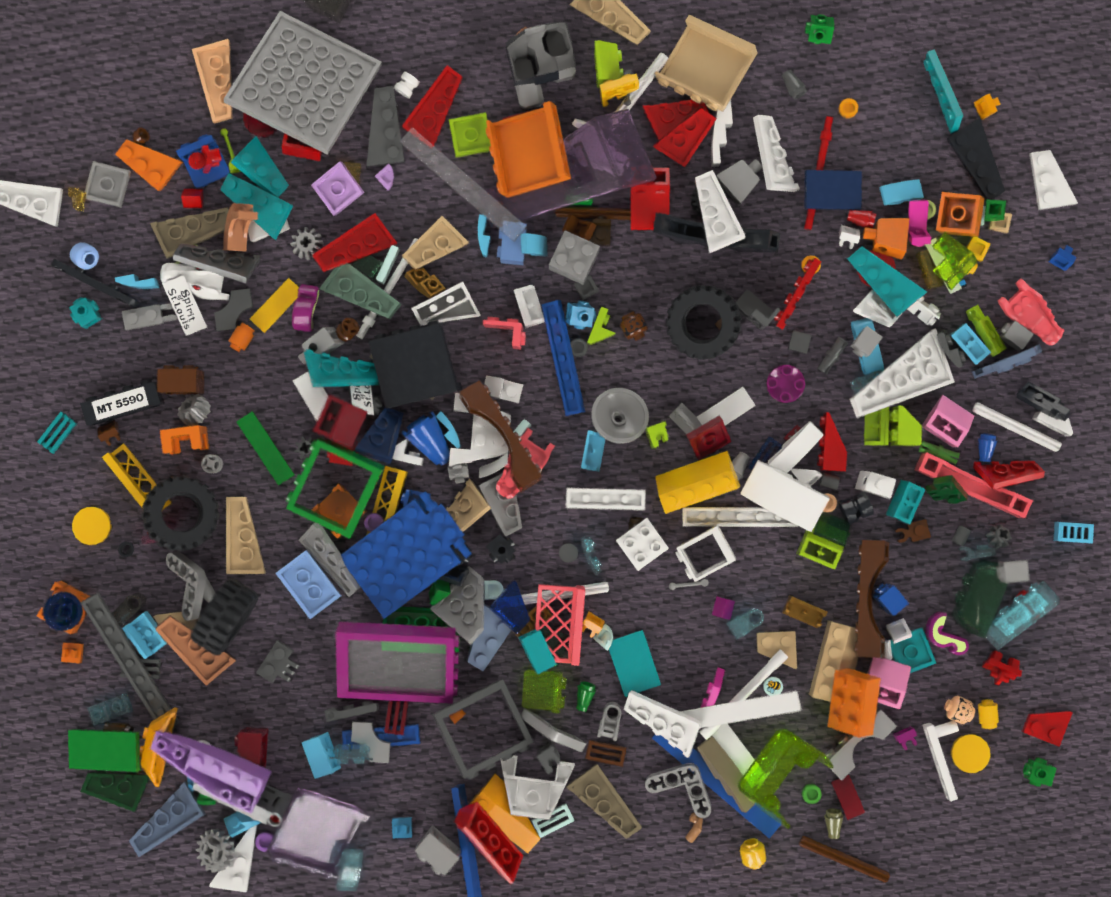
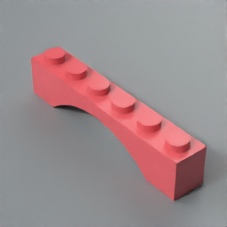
[914,452,1033,518]

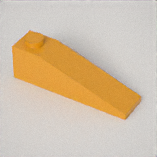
[470,773,540,853]

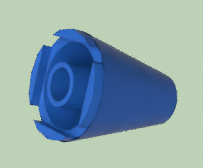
[401,411,450,466]

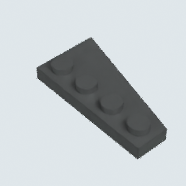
[366,86,405,167]
[173,243,260,283]

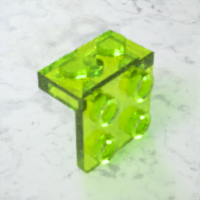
[522,669,566,713]

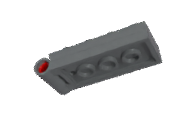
[192,783,294,827]

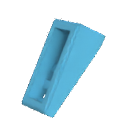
[1053,522,1094,543]

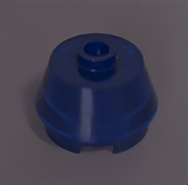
[43,592,83,631]

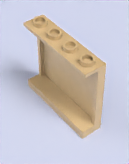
[655,15,758,112]

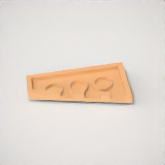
[192,39,233,124]

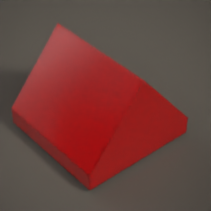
[181,189,203,208]

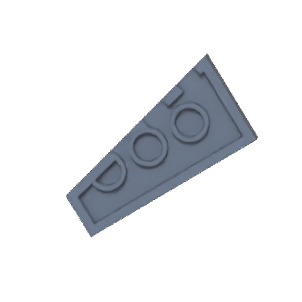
[129,782,206,857]

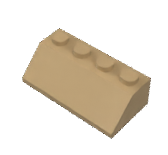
[809,620,858,702]

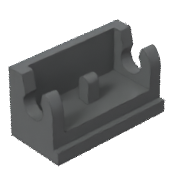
[536,740,560,775]

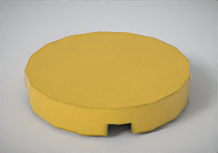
[72,507,112,545]
[951,734,990,773]

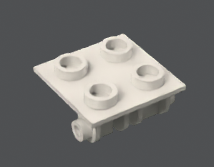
[616,518,669,571]

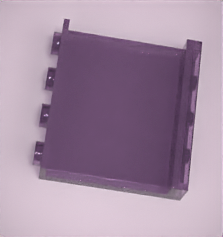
[267,787,370,879]

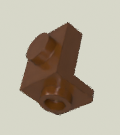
[562,214,597,241]

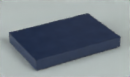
[805,170,862,210]

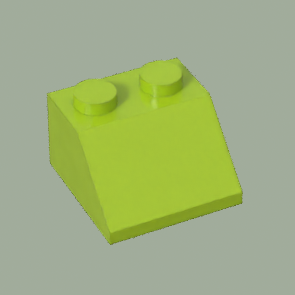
[594,40,624,88]

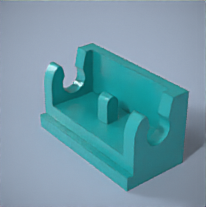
[885,480,926,524]
[518,629,557,674]

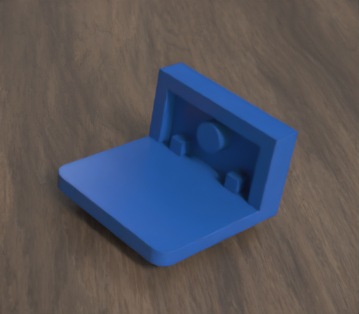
[176,134,230,188]

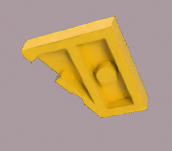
[599,74,639,107]

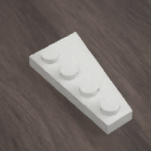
[753,115,800,192]

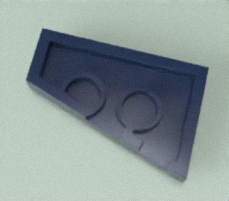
[354,407,404,464]

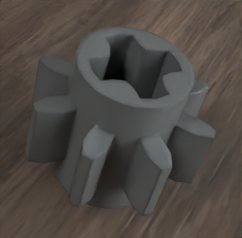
[294,437,313,459]
[986,524,1012,549]

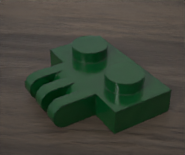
[925,475,968,504]

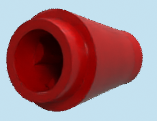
[847,210,877,228]

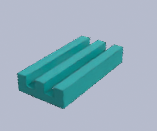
[37,412,77,454]

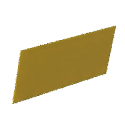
[250,278,299,333]

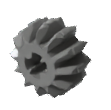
[290,227,324,260]
[177,394,211,426]

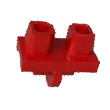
[188,145,222,174]
[982,650,1022,685]

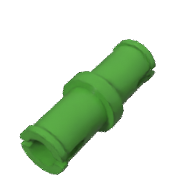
[919,440,960,464]

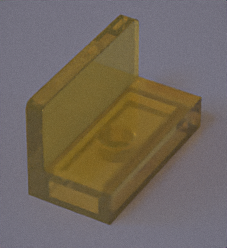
[916,250,945,290]

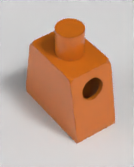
[863,218,909,260]

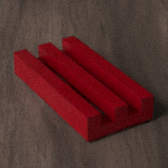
[384,700,409,735]

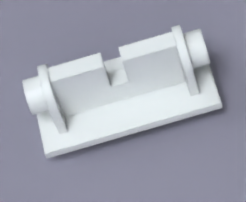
[907,296,941,326]

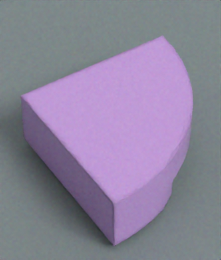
[375,163,394,191]

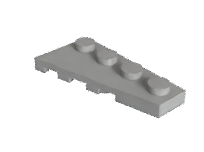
[299,523,361,597]

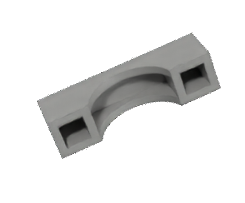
[823,707,897,780]

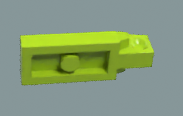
[966,305,1007,357]

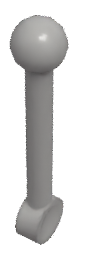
[669,579,709,590]

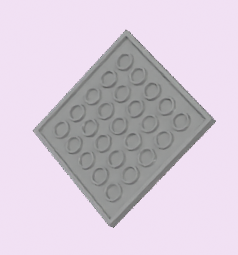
[224,11,382,155]

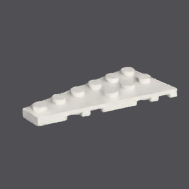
[850,328,955,418]

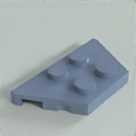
[972,344,1043,379]

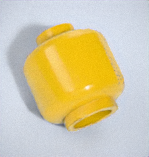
[740,838,766,869]

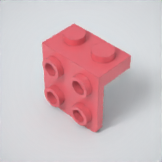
[483,317,526,350]

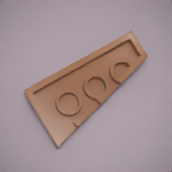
[155,615,236,686]

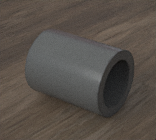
[819,472,840,490]
[951,525,971,547]

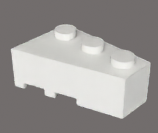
[411,281,481,325]

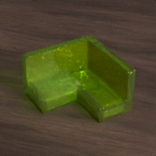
[932,232,977,290]

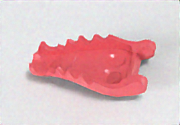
[998,279,1064,346]
[496,428,555,499]

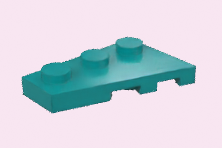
[231,136,289,198]

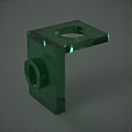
[352,255,383,280]

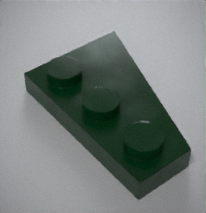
[80,773,150,812]

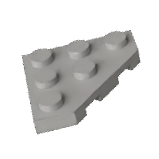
[430,566,484,645]

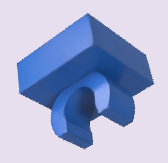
[1049,245,1076,271]

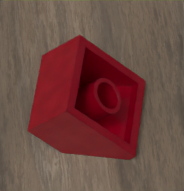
[235,727,268,768]

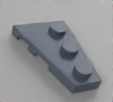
[466,604,515,671]

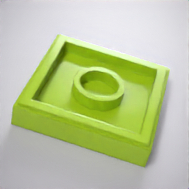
[449,112,491,158]

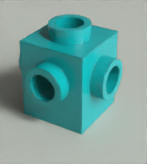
[69,297,102,329]

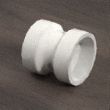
[394,72,420,99]

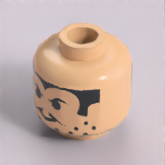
[944,696,975,724]

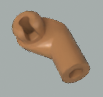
[685,812,703,843]

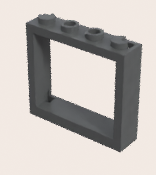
[431,679,533,780]

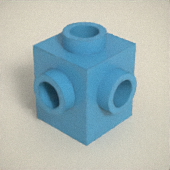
[565,301,596,329]

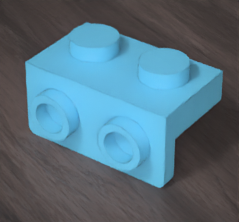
[122,611,167,659]

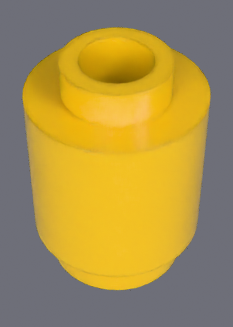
[978,699,999,729]

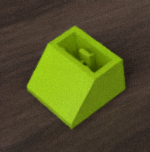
[889,406,922,446]
[796,521,847,570]

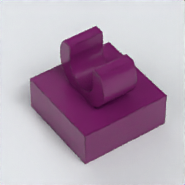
[893,726,917,750]

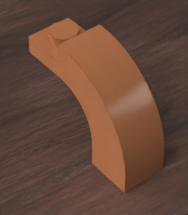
[223,203,258,251]

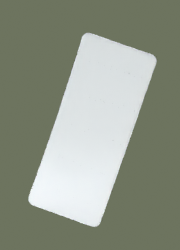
[479,453,508,478]

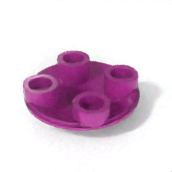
[767,365,805,403]

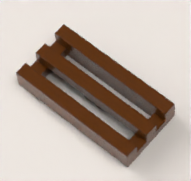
[585,739,627,767]

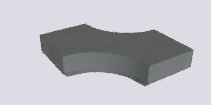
[214,288,253,332]

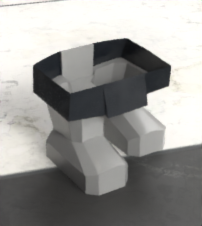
[505,22,576,110]

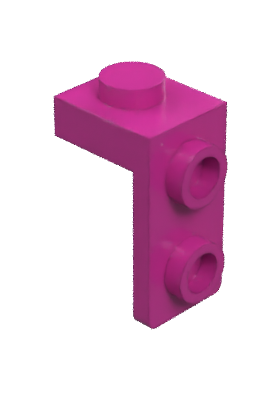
[908,200,931,247]

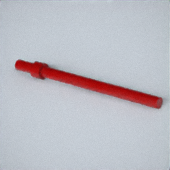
[804,116,833,230]

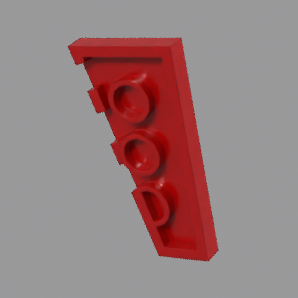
[402,65,463,150]

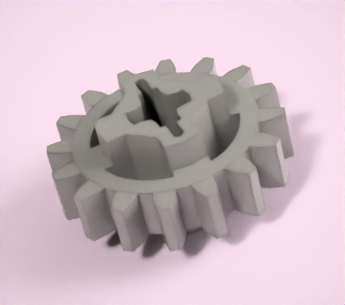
[196,828,235,872]

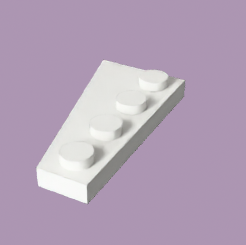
[695,170,745,253]
[0,180,63,227]
[624,690,702,757]

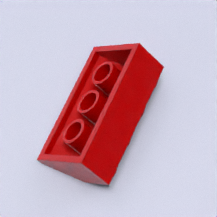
[454,801,523,884]

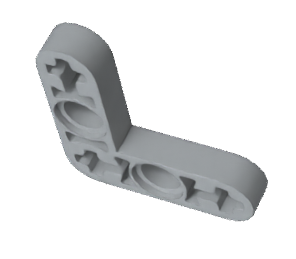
[166,551,206,621]
[521,708,587,752]
[645,763,712,818]

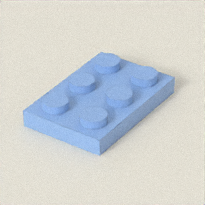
[276,550,342,619]

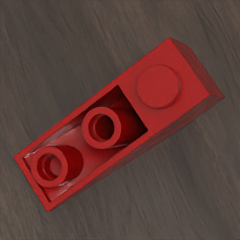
[817,412,847,472]

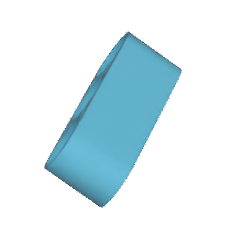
[851,318,884,375]

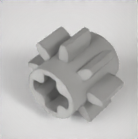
[448,463,469,484]

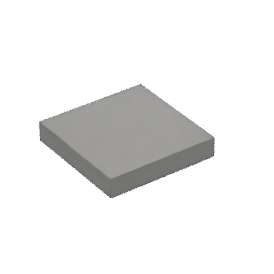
[83,161,131,208]

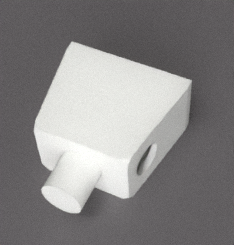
[855,471,896,499]

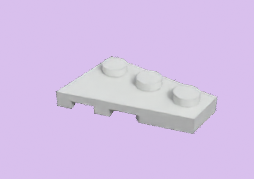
[1030,150,1078,210]

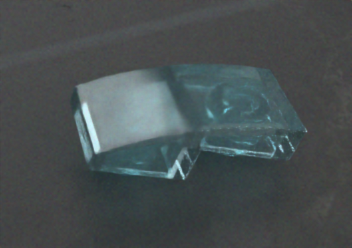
[581,536,602,576]
[87,693,133,726]
[336,849,363,891]

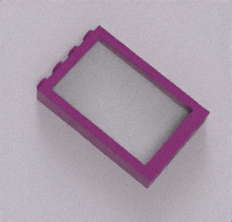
[336,622,459,704]

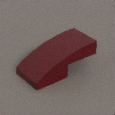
[831,775,865,820]

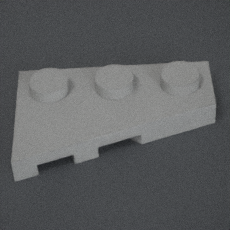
[478,473,522,537]

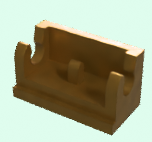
[782,595,827,628]

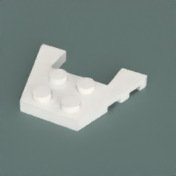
[449,393,511,467]
[501,755,575,820]

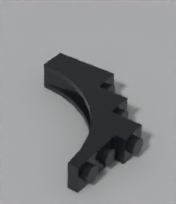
[653,213,780,253]

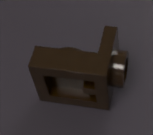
[591,216,611,246]

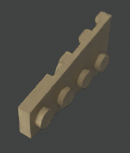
[150,208,229,258]

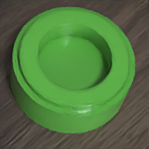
[802,784,822,804]

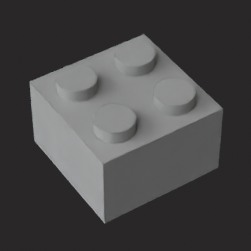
[549,231,600,285]
[415,825,461,876]

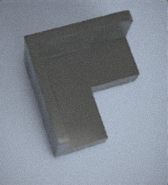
[735,290,781,331]

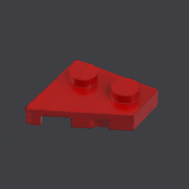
[1022,710,1073,747]

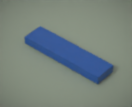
[342,724,420,750]

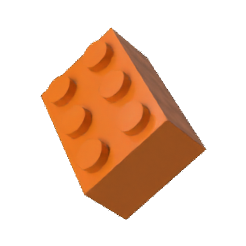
[827,668,881,738]

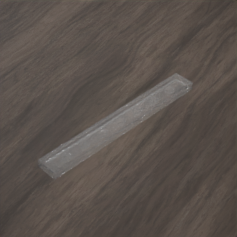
[400,128,527,242]

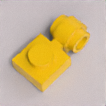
[959,237,991,274]

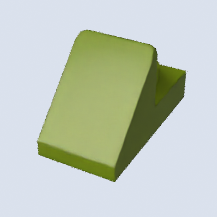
[587,307,616,345]

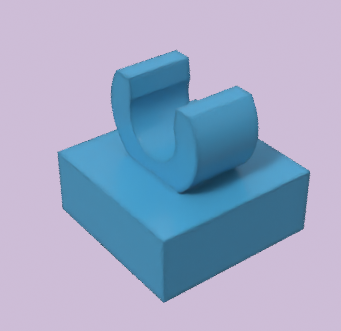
[392,817,413,838]

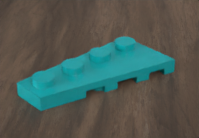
[924,49,963,134]
[220,173,293,240]

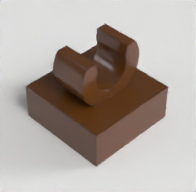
[97,420,120,446]

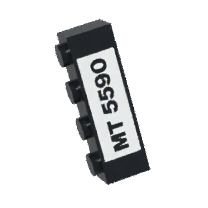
[80,379,165,426]

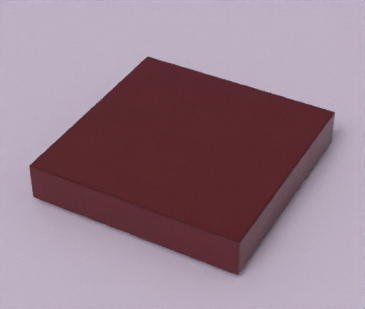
[686,415,732,461]

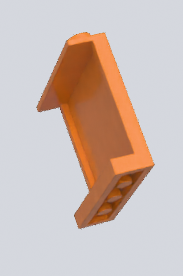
[485,101,571,198]

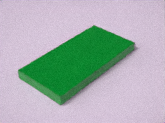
[68,729,140,772]

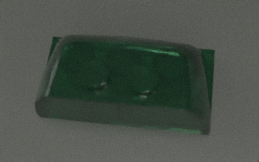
[952,560,1009,639]

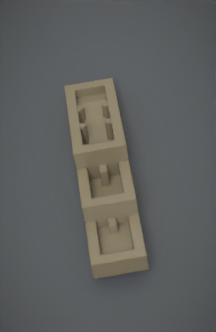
[697,736,759,813]

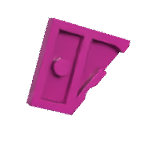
[700,667,725,708]

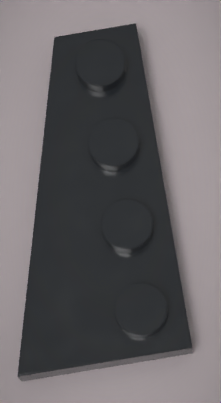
[947,118,1005,200]

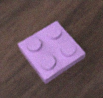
[311,161,365,216]

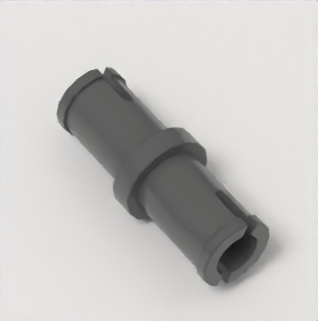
[817,336,848,375]

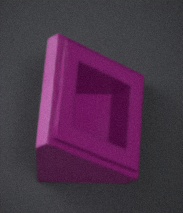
[712,596,735,619]

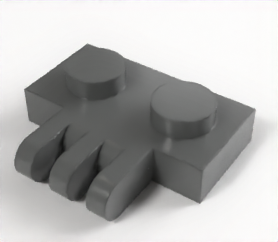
[256,640,300,683]

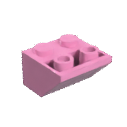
[921,395,974,448]
[867,658,911,709]

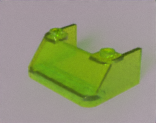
[738,729,834,829]

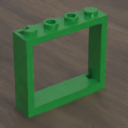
[286,436,385,539]

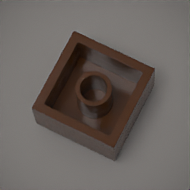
[157,365,204,395]

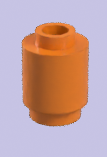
[228,323,255,352]

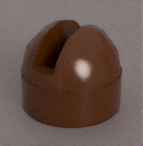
[133,127,150,144]

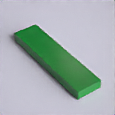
[237,411,295,486]

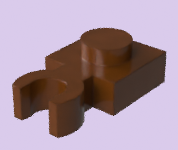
[894,519,931,543]

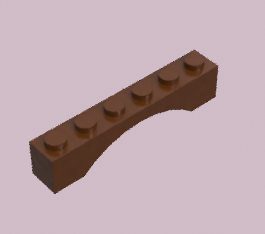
[459,380,542,492]
[855,540,889,658]

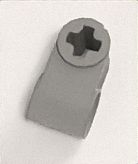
[597,702,621,741]

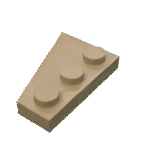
[402,216,469,270]

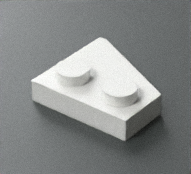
[853,289,902,327]

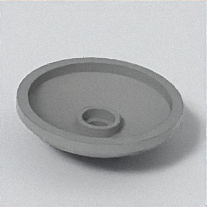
[591,388,649,443]

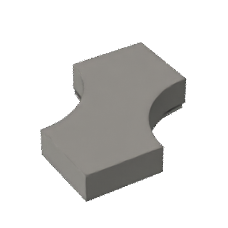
[351,721,390,763]

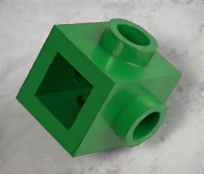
[805,14,835,44]
[1023,757,1057,787]

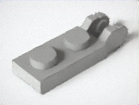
[122,303,178,331]

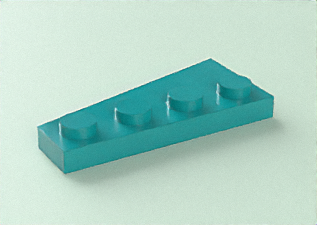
[847,246,927,317]
[304,349,380,387]

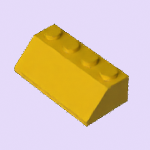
[655,451,741,514]

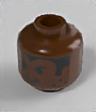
[620,311,648,341]

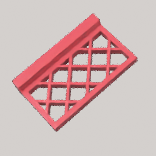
[535,584,585,666]

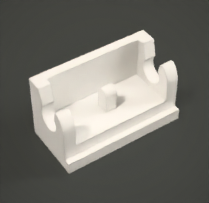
[514,285,545,328]

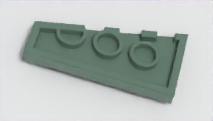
[319,263,402,319]

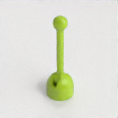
[220,129,241,174]

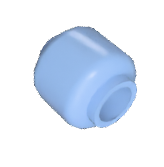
[70,242,99,270]

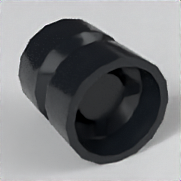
[839,492,874,525]

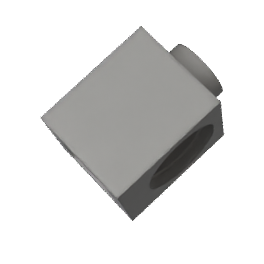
[1000,321,1034,351]
[850,326,883,358]
[996,560,1029,583]

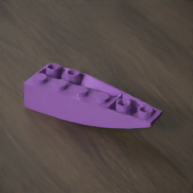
[150,730,271,814]

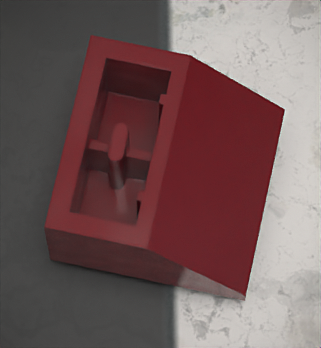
[313,395,368,447]

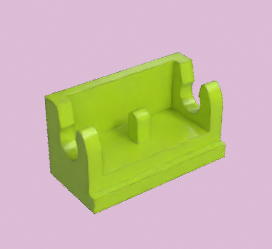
[864,407,889,446]
[645,422,668,449]

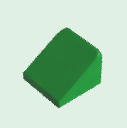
[984,199,1006,222]
[428,579,451,606]

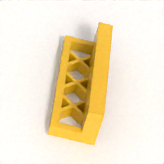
[102,443,172,511]
[366,466,408,535]

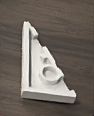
[209,825,257,892]

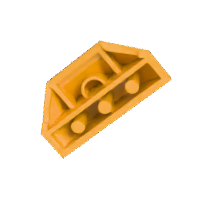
[140,707,178,787]

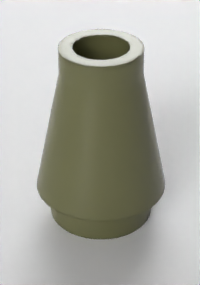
[824,808,844,839]

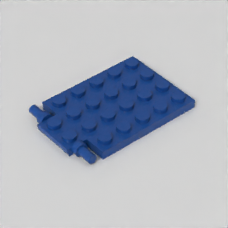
[341,491,472,619]

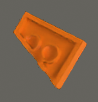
[115,139,183,191]

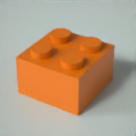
[936,192,984,237]

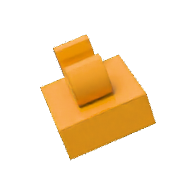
[974,94,1000,120]
[582,611,605,638]

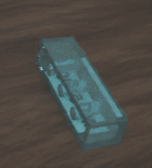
[982,580,1059,650]

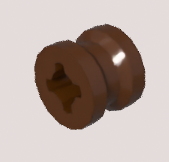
[336,318,359,342]

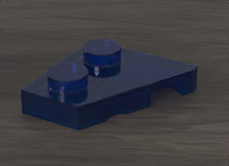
[489,580,530,634]

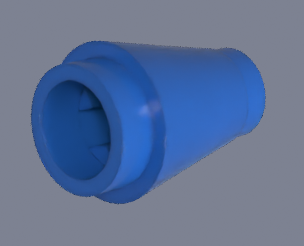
[978,433,998,462]

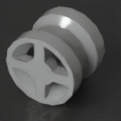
[201,454,223,474]

